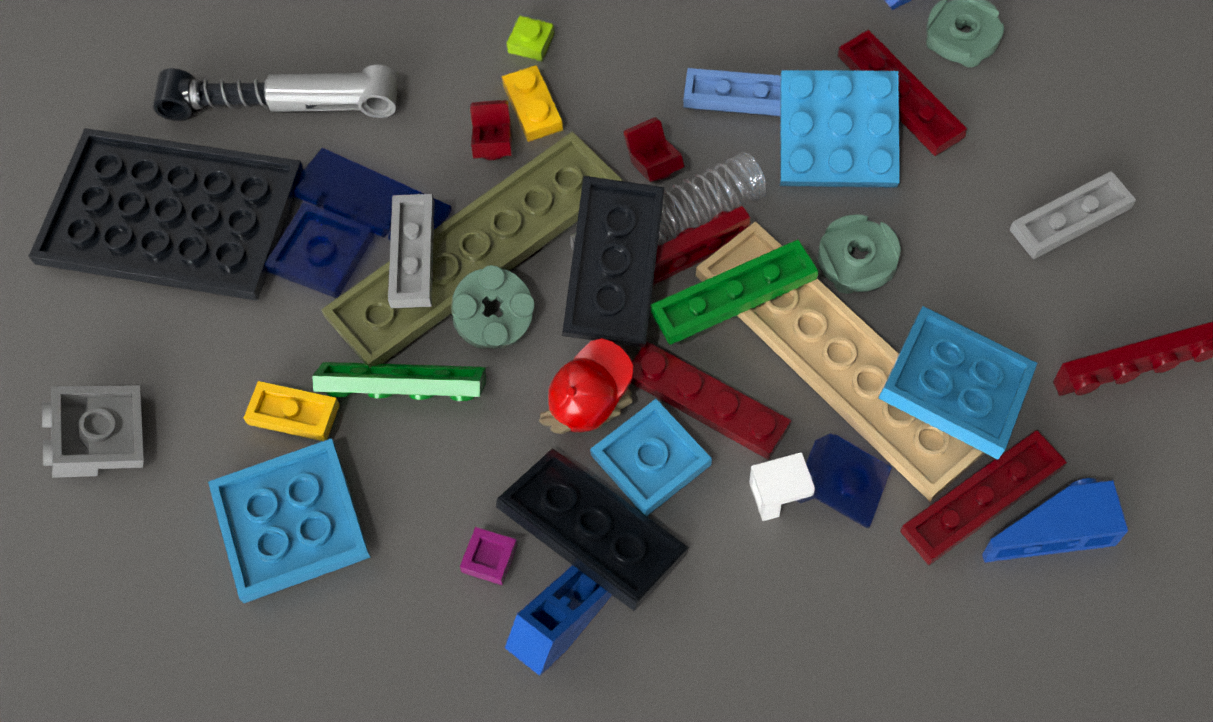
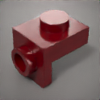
[470,100,512,160]
[624,117,685,182]

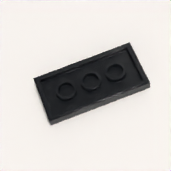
[562,176,665,348]
[496,448,689,611]

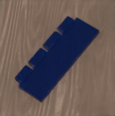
[294,148,452,241]

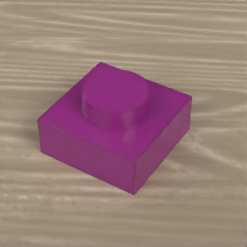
[459,527,518,585]

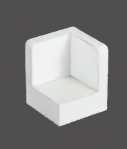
[749,452,815,521]

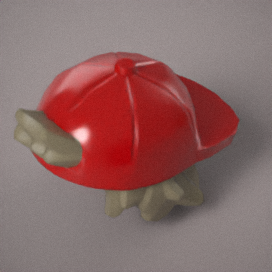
[539,338,634,434]

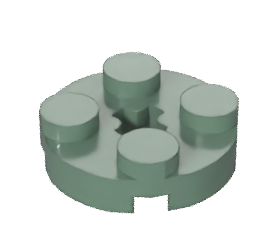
[926,0,1004,67]
[818,214,901,294]
[451,265,535,349]

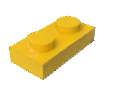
[502,65,563,142]
[243,381,340,441]

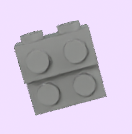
[42,385,144,478]

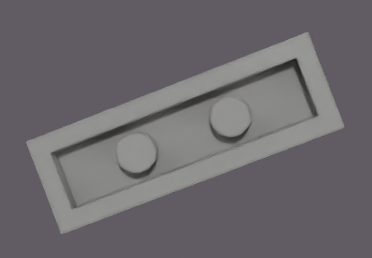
[1010,171,1136,260]
[388,194,435,308]

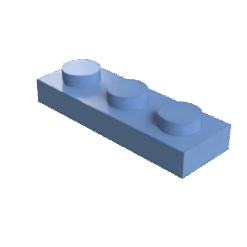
[683,68,780,116]

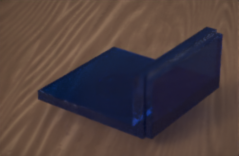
[795,433,892,528]

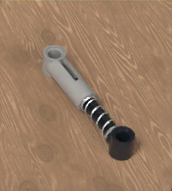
[153,65,399,121]

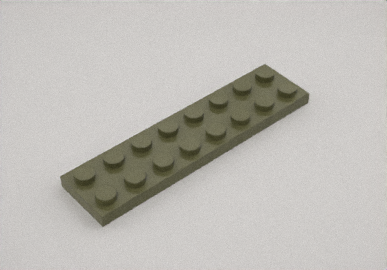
[321,131,622,368]

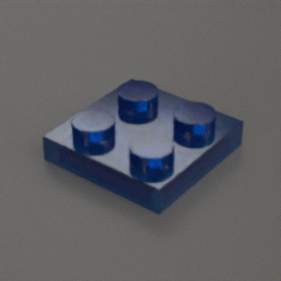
[265,202,375,298]

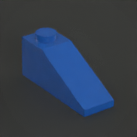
[982,478,1128,562]
[505,565,612,676]

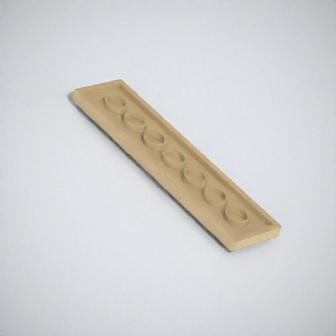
[696,221,985,502]

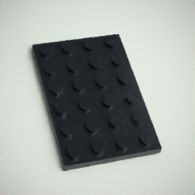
[29,128,304,301]

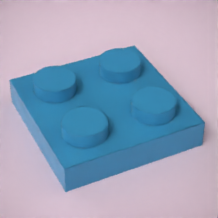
[590,399,712,516]

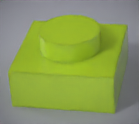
[506,15,555,61]

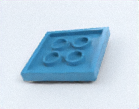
[780,70,899,187]
[878,306,1037,459]
[208,438,371,603]

